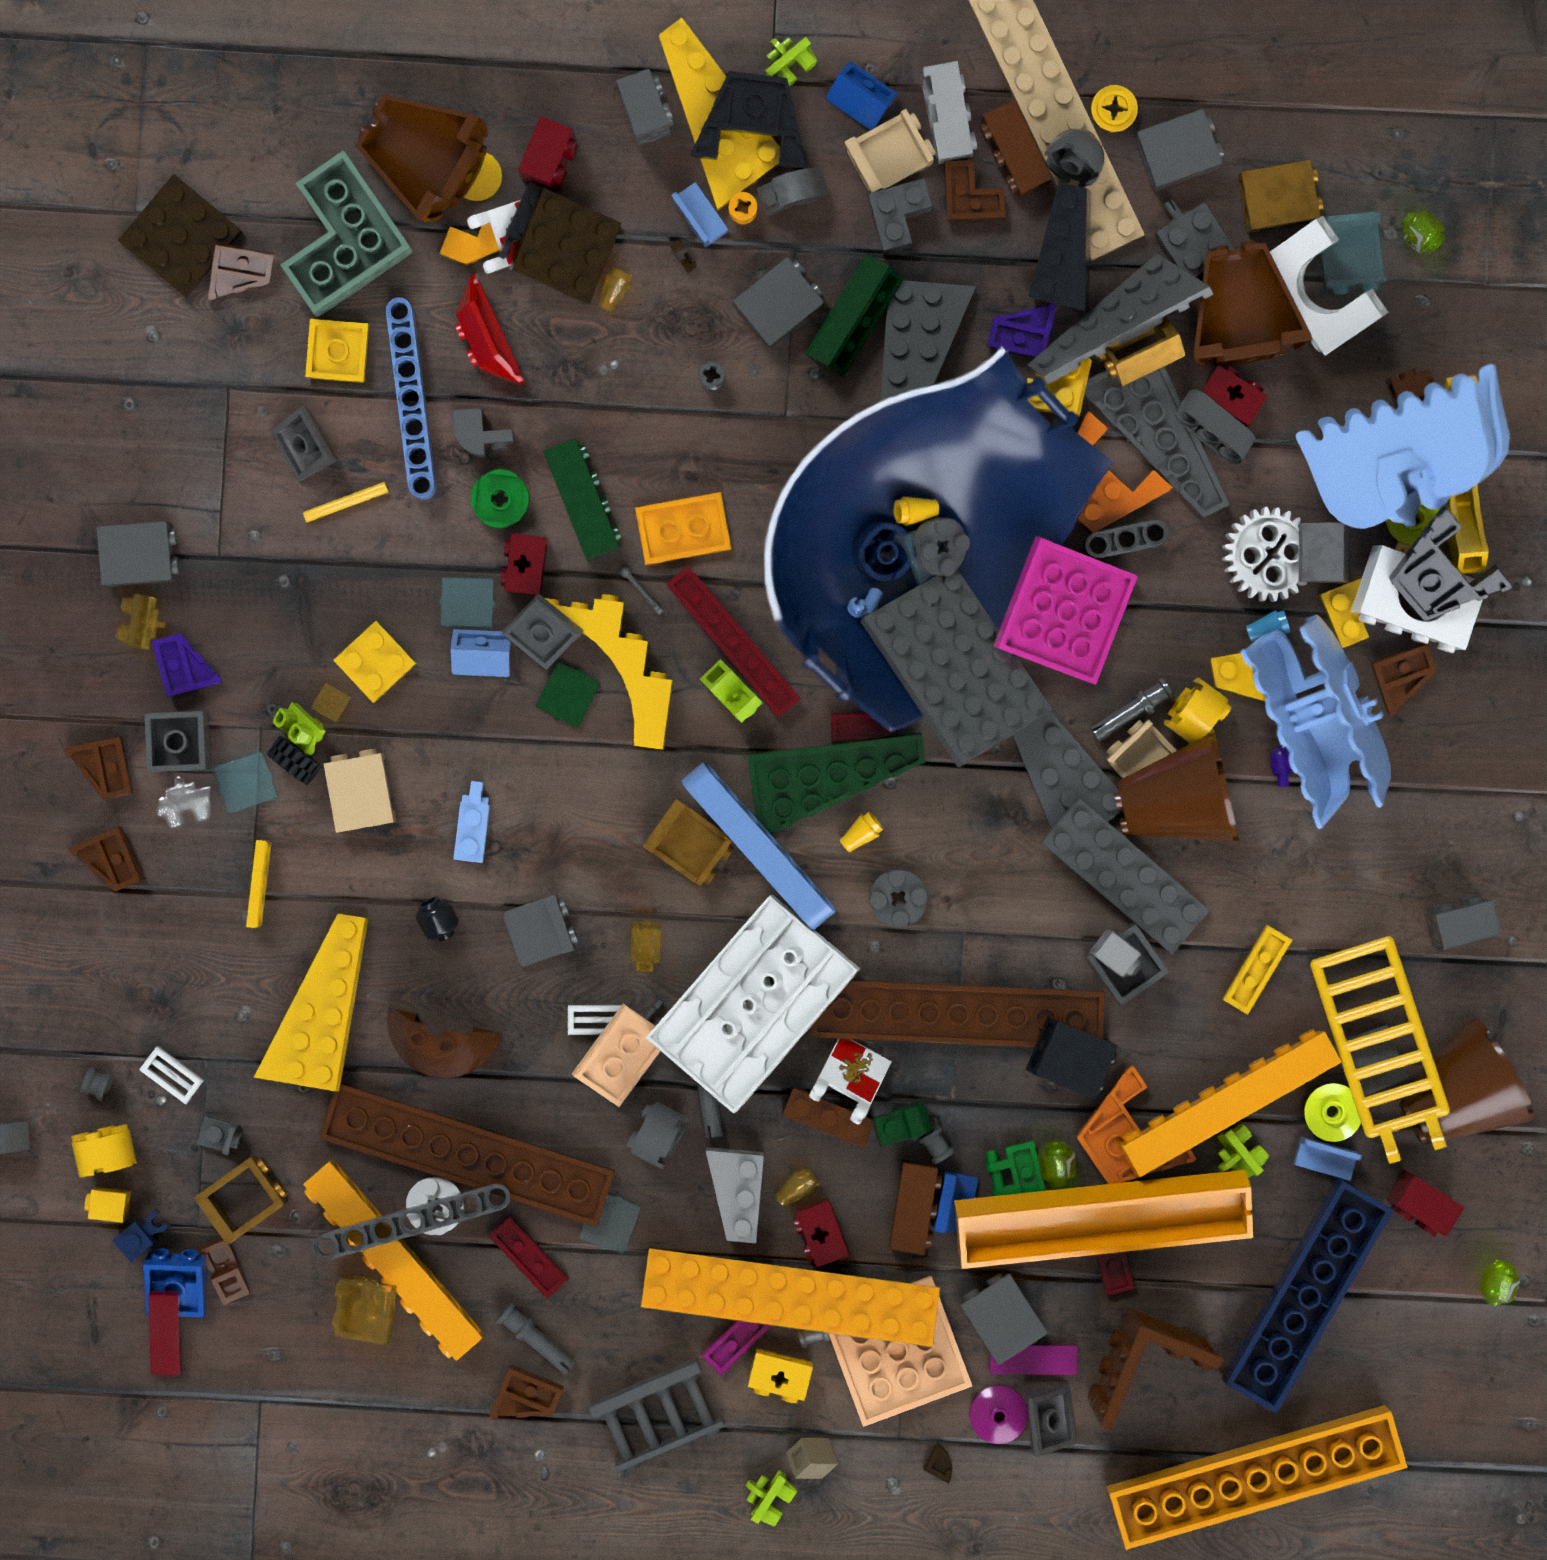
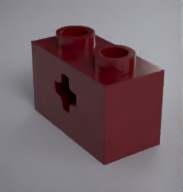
[1201,365,1267,427]
[500,533,548,596]
[793,1197,849,1268]

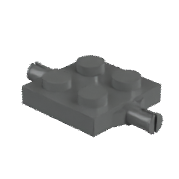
[1154,198,1235,277]

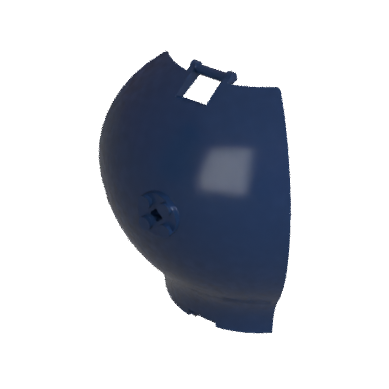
[765,348,1114,731]

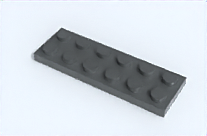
[1040,797,1210,954]

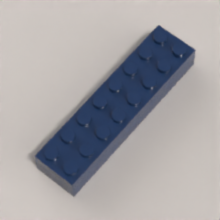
[1221,1177,1394,1414]

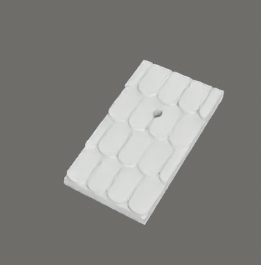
[646,894,860,1113]

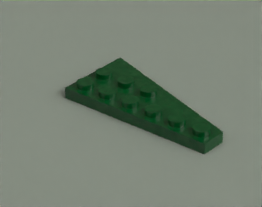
[748,732,925,834]

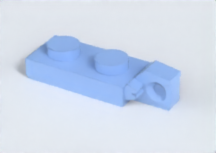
[453,781,490,863]

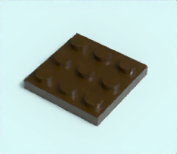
[118,174,242,298]
[509,188,622,304]

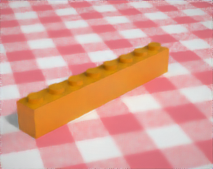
[1118,1029,1341,1177]
[303,1159,485,1361]

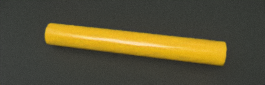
[303,481,389,523]

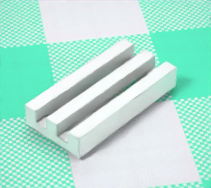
[568,1005,622,1035]
[139,1046,205,1104]

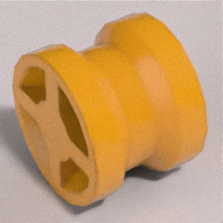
[728,192,758,225]

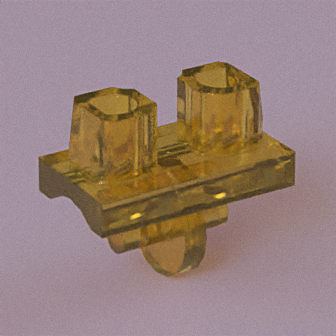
[116,594,166,650]
[631,920,662,972]

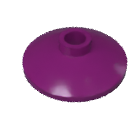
[969,1385,1028,1444]

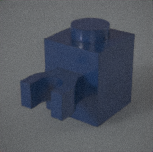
[112,1208,171,1263]

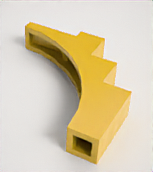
[1445,375,1489,574]
[545,594,673,750]

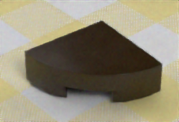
[670,240,696,274]
[923,1443,952,1484]

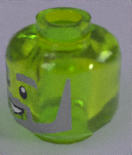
[1401,210,1445,253]
[1038,1141,1077,1187]
[1478,1260,1521,1306]

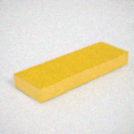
[246,839,272,928]
[1222,925,1292,1015]

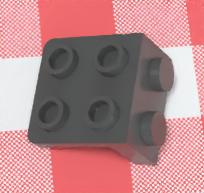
[503,894,579,966]

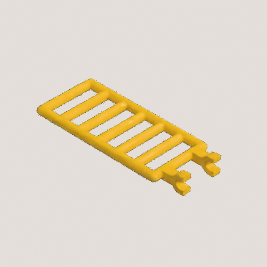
[1310,936,1450,1164]

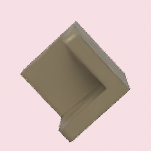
[786,1438,838,1479]

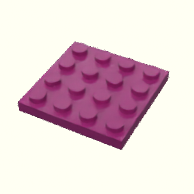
[994,536,1138,685]

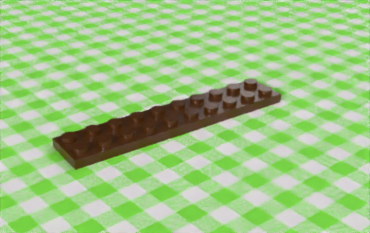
[811,980,1105,1047]
[319,1083,615,1227]

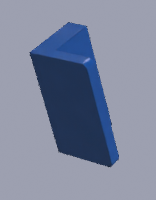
[826,61,898,130]
[933,1171,978,1233]

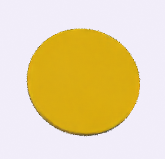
[464,153,502,201]

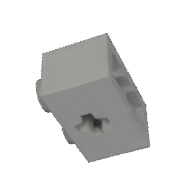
[1089,929,1141,977]

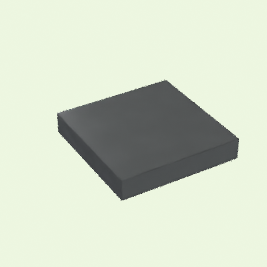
[502,593,583,670]
[1333,1024,1409,1096]

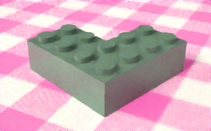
[281,150,414,318]

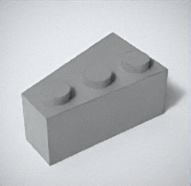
[920,61,977,165]
[706,1147,764,1243]

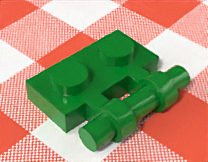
[985,1140,1046,1196]

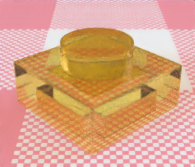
[311,683,352,723]

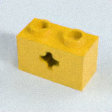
[748,1348,813,1403]

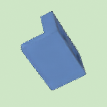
[671,182,729,248]
[450,629,511,677]
[1293,1136,1362,1181]

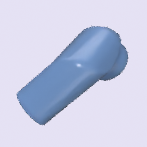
[847,588,883,618]

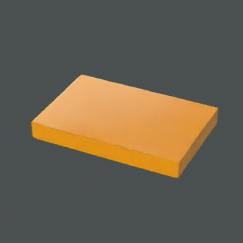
[635,492,731,565]

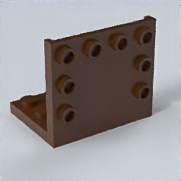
[1088,1307,1224,1430]

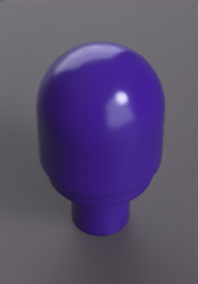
[1270,745,1293,787]

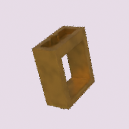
[1098,316,1186,386]
[194,1154,288,1245]

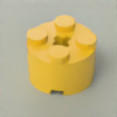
[1164,678,1232,744]
[71,1124,137,1177]

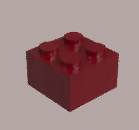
[518,115,579,193]
[1386,1169,1465,1237]

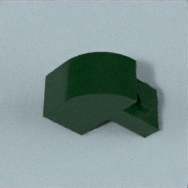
[871,1101,933,1147]

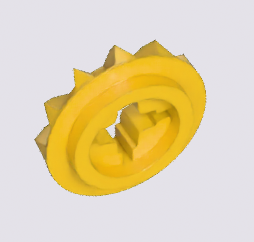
[1091,85,1138,133]

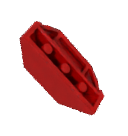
[454,274,526,386]

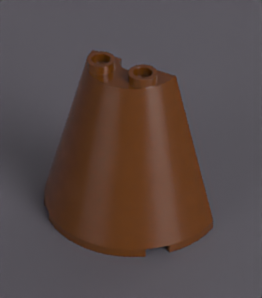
[356,94,488,222]
[1194,240,1312,366]
[1114,733,1239,842]
[387,1007,502,1078]
[1399,1018,1535,1145]

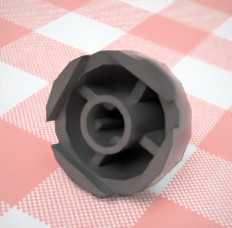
[1044,129,1105,187]

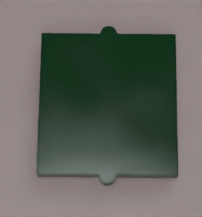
[535,661,601,728]

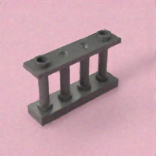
[589,1358,725,1473]

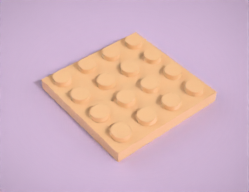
[828,1276,972,1427]

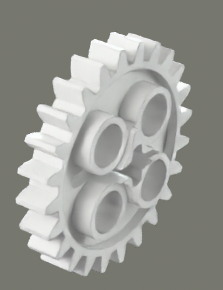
[1222,507,1307,602]

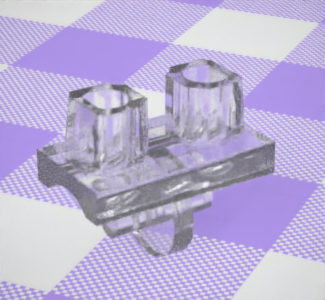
[156,776,212,828]

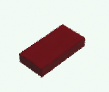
[831,712,890,742]

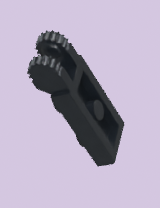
[498,181,543,259]

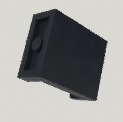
[1025,1016,1118,1099]

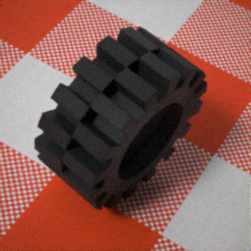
[266,735,322,785]

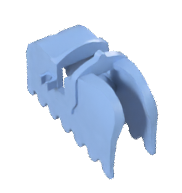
[1295,364,1510,529]
[1241,614,1391,829]

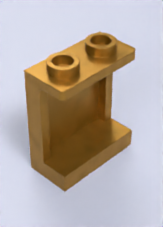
[1237,160,1324,234]
[642,799,735,887]

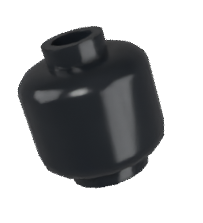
[415,896,459,941]

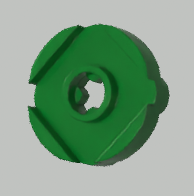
[471,469,530,528]

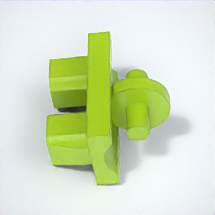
[765,37,818,87]
[273,702,326,755]
[1215,1124,1269,1178]
[746,1469,797,1527]

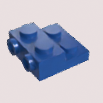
[143,1248,207,1317]

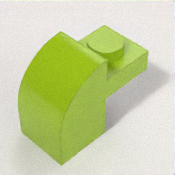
[700,659,763,723]

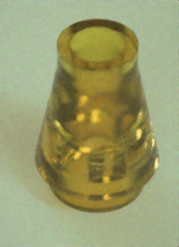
[598,266,633,312]
[774,1166,819,1207]

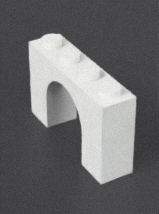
[1270,216,1389,356]
[1350,545,1482,653]

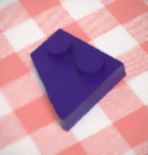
[987,303,1057,358]
[151,633,222,698]

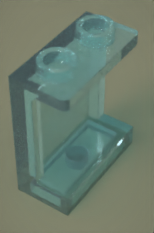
[1321,211,1387,295]

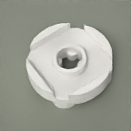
[406,1176,465,1235]

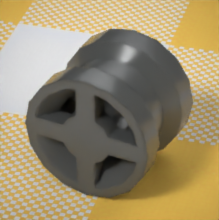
[80,1066,113,1101]

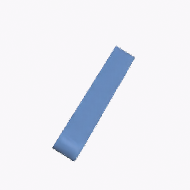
[386,297,437,500]
[681,761,836,930]

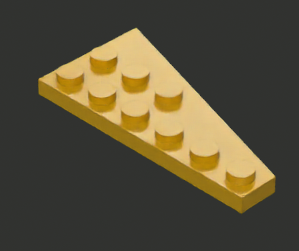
[659,18,780,211]
[254,914,369,1092]

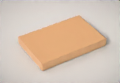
[572,1003,661,1107]

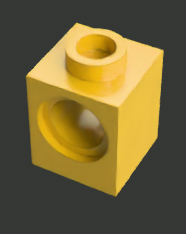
[85,1186,131,1223]

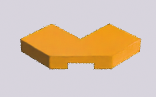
[439,210,500,265]

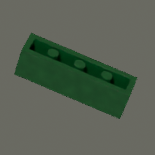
[805,254,904,378]
[543,438,623,561]

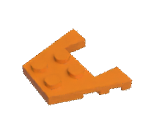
[1077,411,1173,534]
[1076,1065,1197,1184]

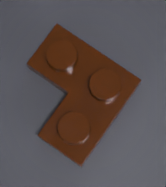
[944,160,1005,221]

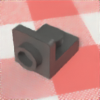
[197,1115,242,1155]

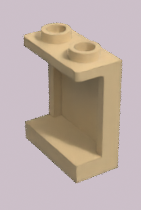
[844,109,936,194]
[1105,720,1177,779]
[324,749,397,833]

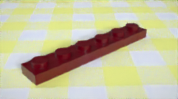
[666,566,801,718]

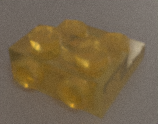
[332,1275,397,1345]

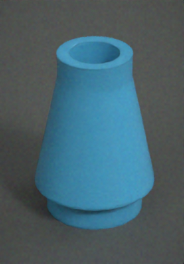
[1246,610,1291,642]

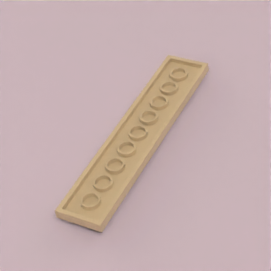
[967,0,1145,261]

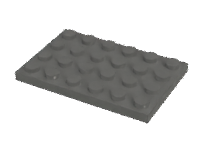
[860,569,1052,768]

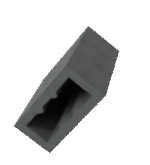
[1134,109,1225,192]
[733,257,825,350]
[96,521,180,587]
[960,1272,1048,1366]

